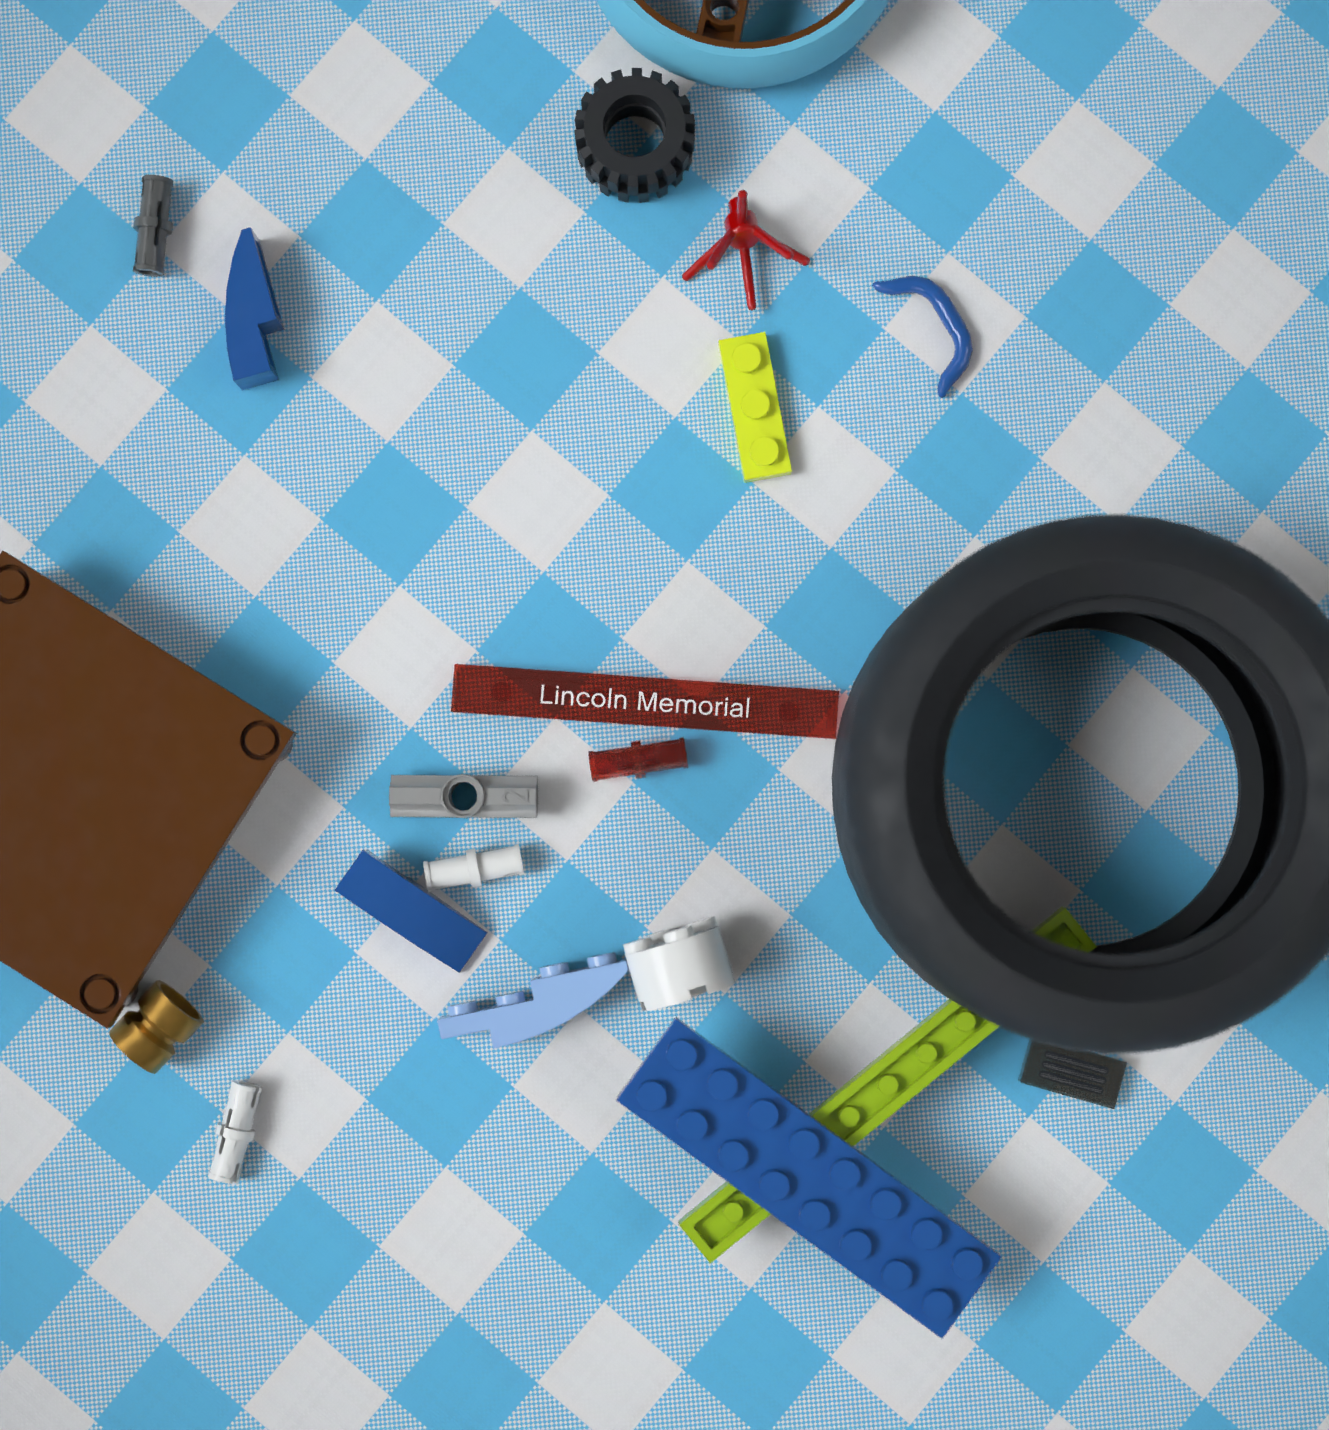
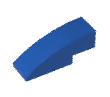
[225,227,285,390]
[335,850,488,973]

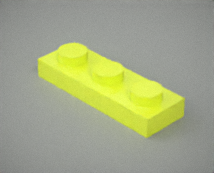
[718,332,792,483]

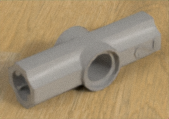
[389,774,538,819]

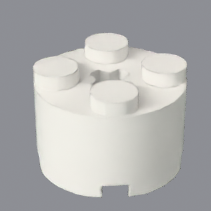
[623,916,735,1011]

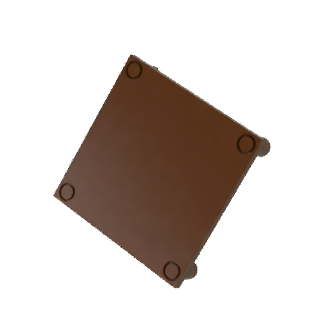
[0,550,297,1028]

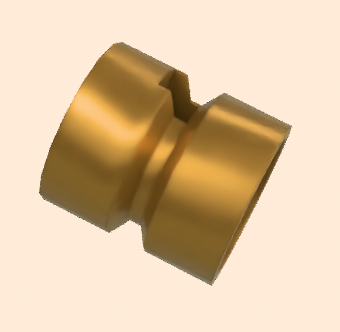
[109,980,204,1074]

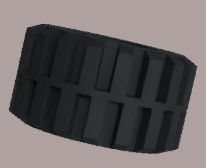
[574,68,695,203]

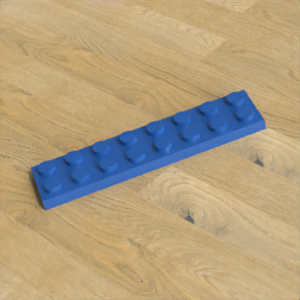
[616,1017,1002,1339]

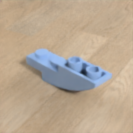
[437,952,629,1049]

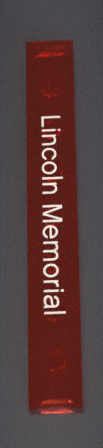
[451,664,839,740]

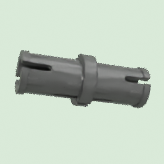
[133,174,174,277]

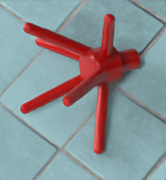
[682,190,810,310]

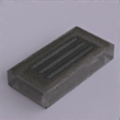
[1018,1039,1127,1109]

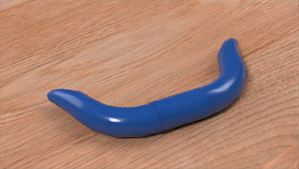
[872,275,973,398]

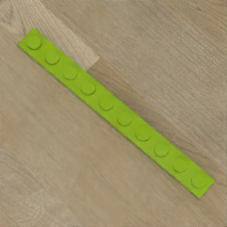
[678,907,1097,1264]

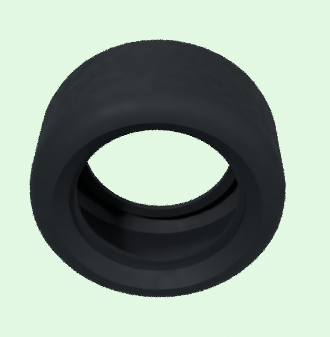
[832,514,1329,1054]

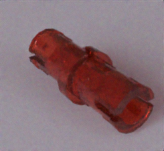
[588,737,689,782]

